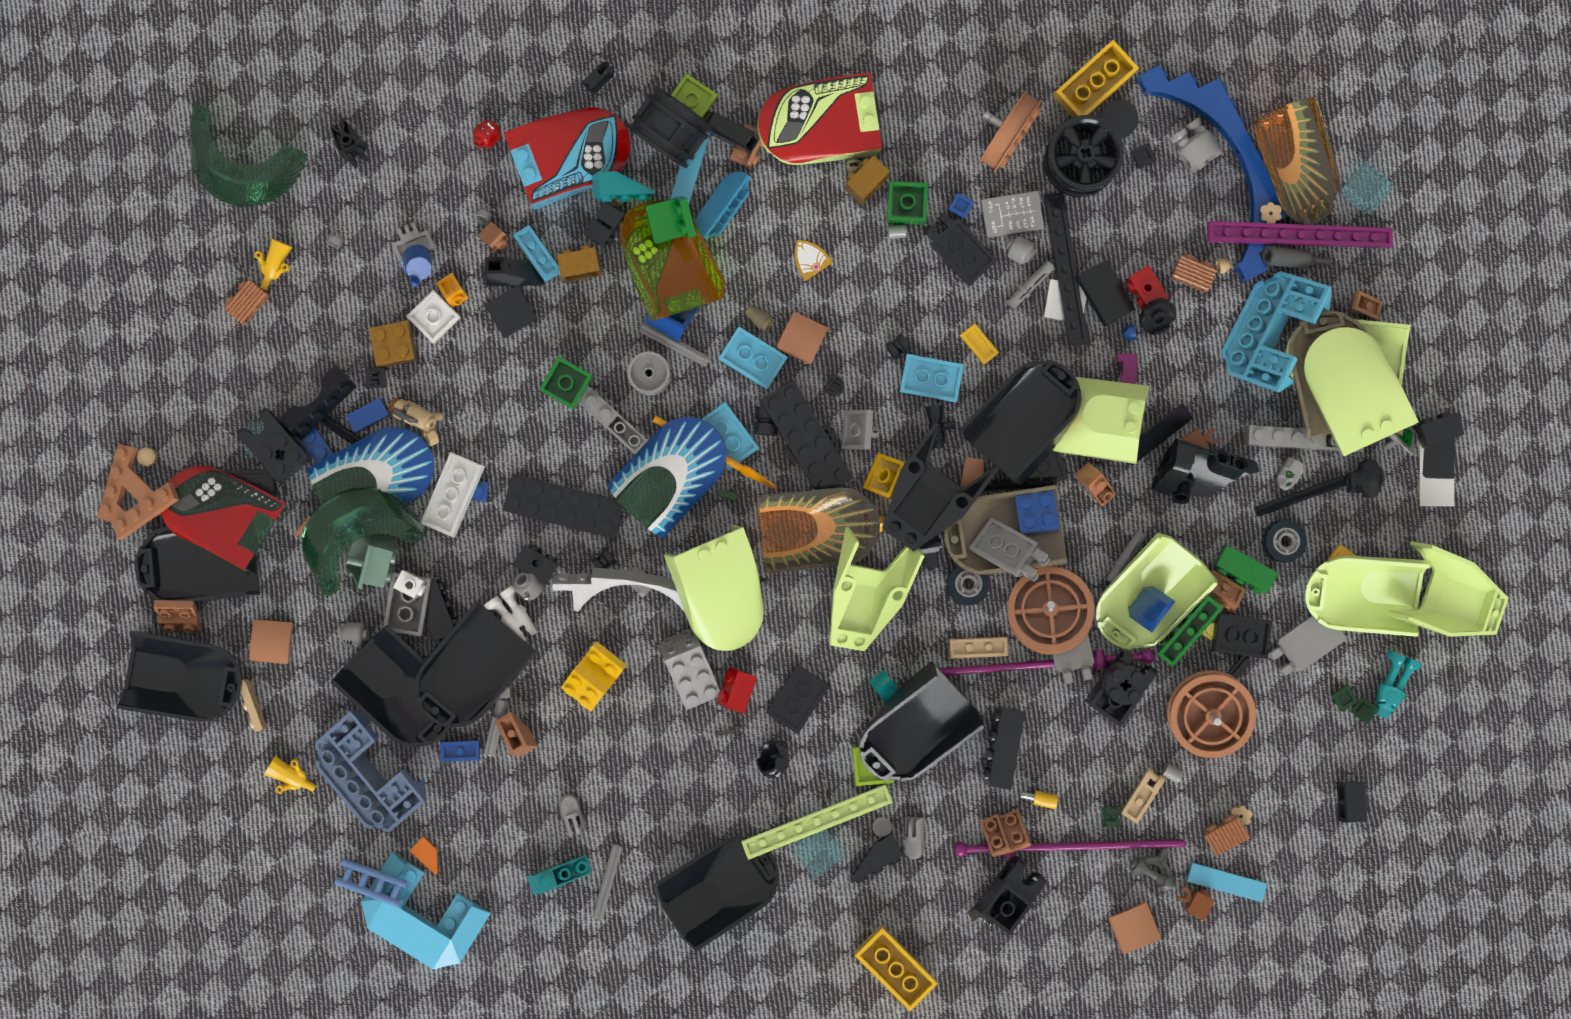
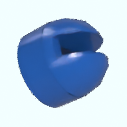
[1122,325,1137,340]

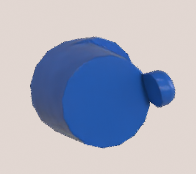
[401,245,432,287]

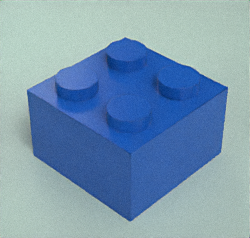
[1014,490,1060,537]

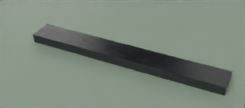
[1043,192,1088,346]

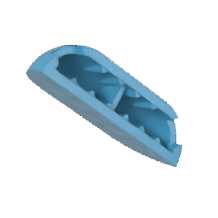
[695,171,751,240]

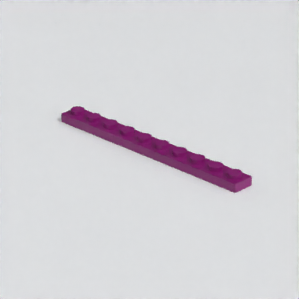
[1207,221,1393,249]

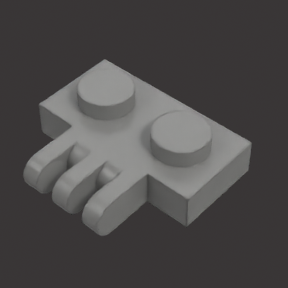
[392,221,436,263]

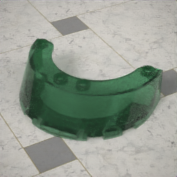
[190,102,308,207]
[301,487,426,598]

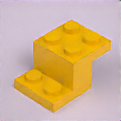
[561,641,627,711]

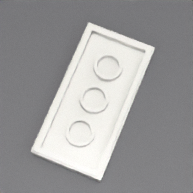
[420,452,485,538]

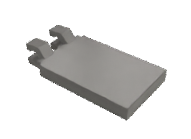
[969,517,1050,582]
[1268,615,1347,676]
[1052,634,1094,685]

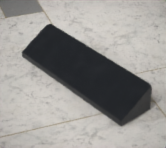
[1130,403,1193,466]

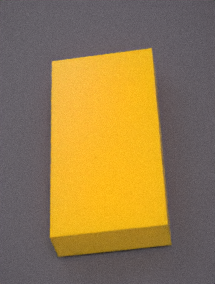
[960,323,999,365]

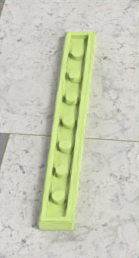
[741,784,893,860]

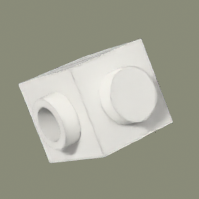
[393,570,427,598]

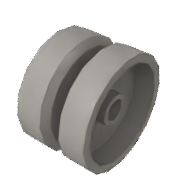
[627,351,671,396]

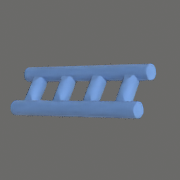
[335,858,410,908]

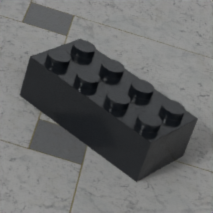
[982,706,1025,790]

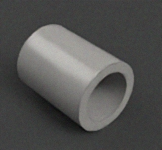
[888,224,906,239]
[1161,763,1184,783]

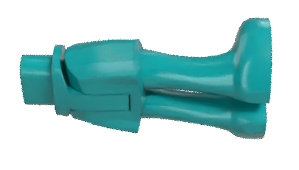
[1375,650,1423,719]

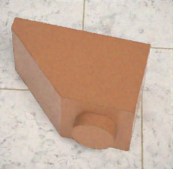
[495,712,538,756]

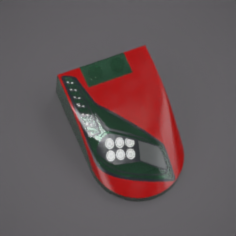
[161,466,290,576]

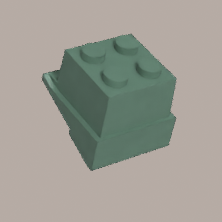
[345,525,398,589]

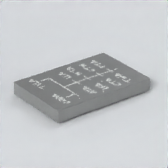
[981,191,1044,238]

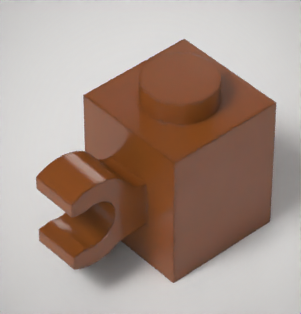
[1181,428,1220,449]
[1176,886,1215,921]

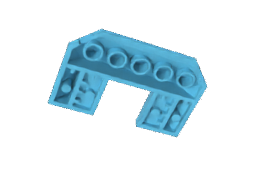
[1221,271,1331,393]
[361,852,491,969]

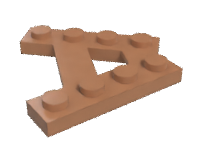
[97,443,179,540]

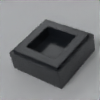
[1130,143,1157,170]

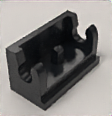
[1336,781,1367,823]

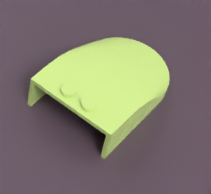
[1304,327,1418,456]
[664,525,764,651]

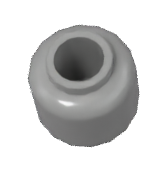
[1006,236,1036,265]
[514,572,543,601]
[339,622,370,648]

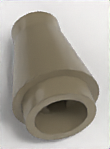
[745,305,774,332]

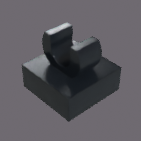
[365,368,386,389]

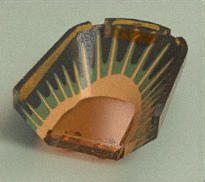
[1253,97,1340,224]
[758,488,880,573]

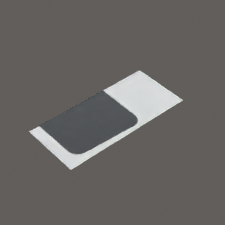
[1420,438,1454,506]

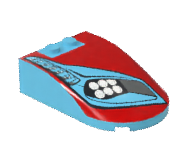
[504,107,631,210]

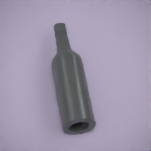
[1262,246,1331,269]

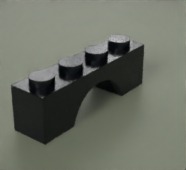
[280,365,357,440]

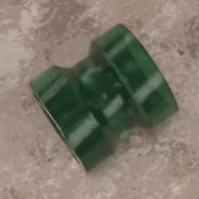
[1101,806,1121,828]

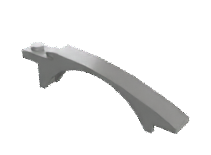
[552,568,685,612]

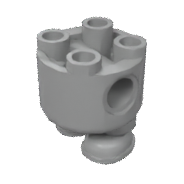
[1168,117,1223,173]

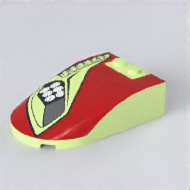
[757,73,882,165]

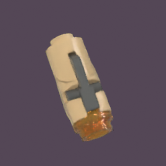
[388,398,443,431]

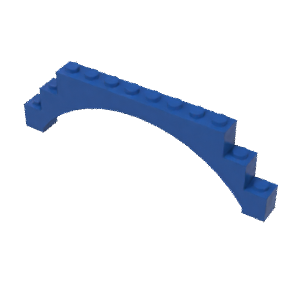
[1136,65,1288,283]

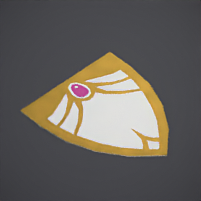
[795,240,833,281]

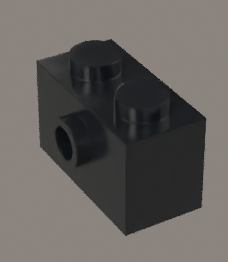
[513,544,559,585]

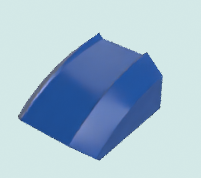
[1128,586,1176,633]

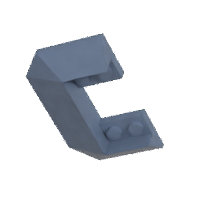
[315,710,427,832]

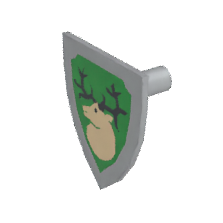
[1385,426,1416,455]

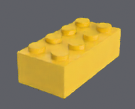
[1053,40,1139,118]
[854,924,938,1011]

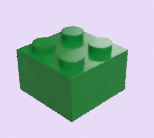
[886,181,928,225]
[539,356,594,410]

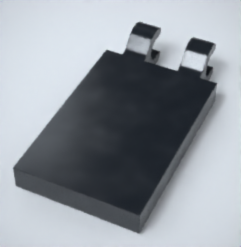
[924,212,997,287]

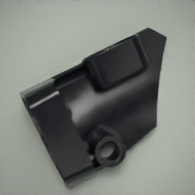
[1151,438,1260,504]

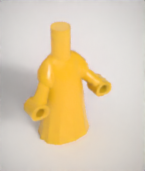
[254,238,293,290]
[264,755,317,794]

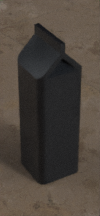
[704,111,760,154]

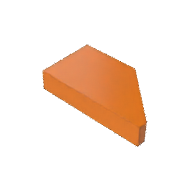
[410,836,439,875]

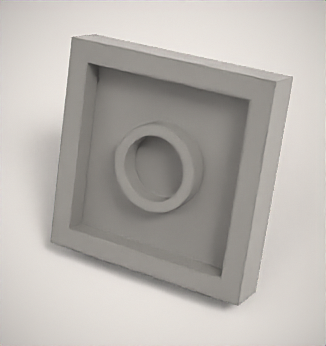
[841,410,879,450]

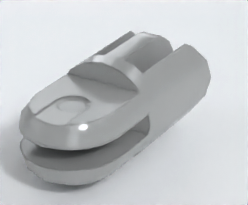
[559,794,588,838]
[905,816,924,859]

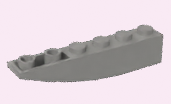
[579,386,648,454]
[1243,425,1364,452]

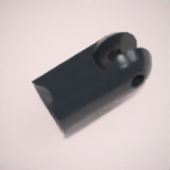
[582,62,615,95]

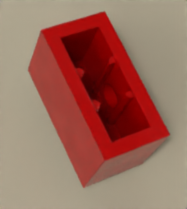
[1126,265,1169,309]
[717,667,757,714]

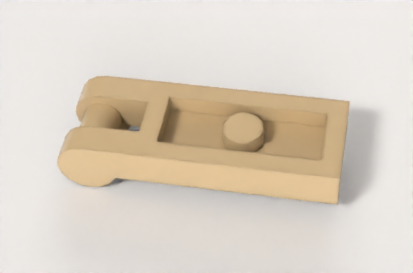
[241,679,267,732]
[1120,767,1166,824]

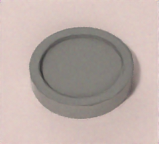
[872,817,892,837]

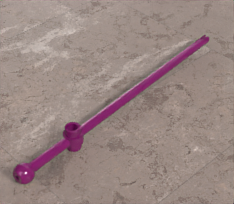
[939,648,1154,676]
[954,839,1187,859]

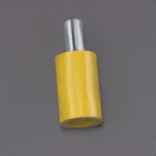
[1020,790,1058,809]

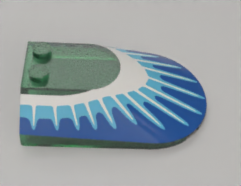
[606,417,726,539]
[307,427,434,537]

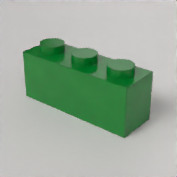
[1212,545,1278,595]

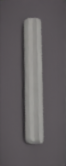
[639,323,710,367]
[593,844,622,920]

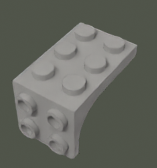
[660,629,720,710]

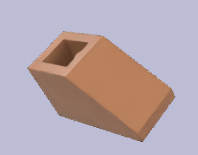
[478,222,510,254]
[1075,462,1116,507]

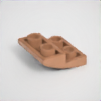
[776,312,828,365]
[154,600,201,633]
[249,619,294,664]
[980,809,1032,856]
[1108,902,1161,954]

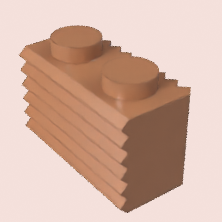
[1170,254,1217,293]
[224,279,270,325]
[1203,814,1250,856]

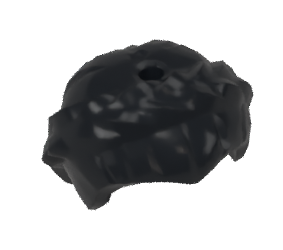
[756,740,788,778]

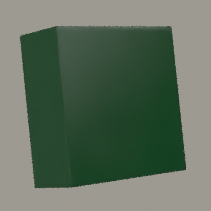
[717,488,739,502]
[1330,685,1358,712]
[1350,697,1379,724]

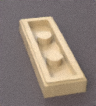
[949,637,1008,659]

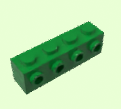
[1158,594,1225,667]

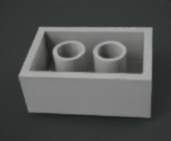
[383,572,434,636]

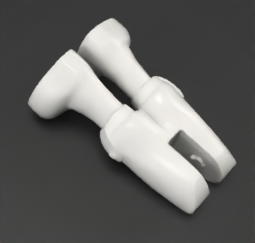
[484,585,537,641]

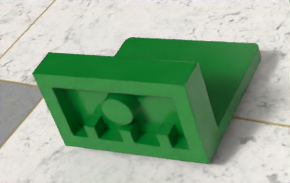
[645,196,696,244]

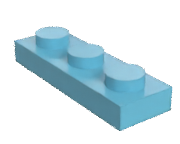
[513,225,560,283]

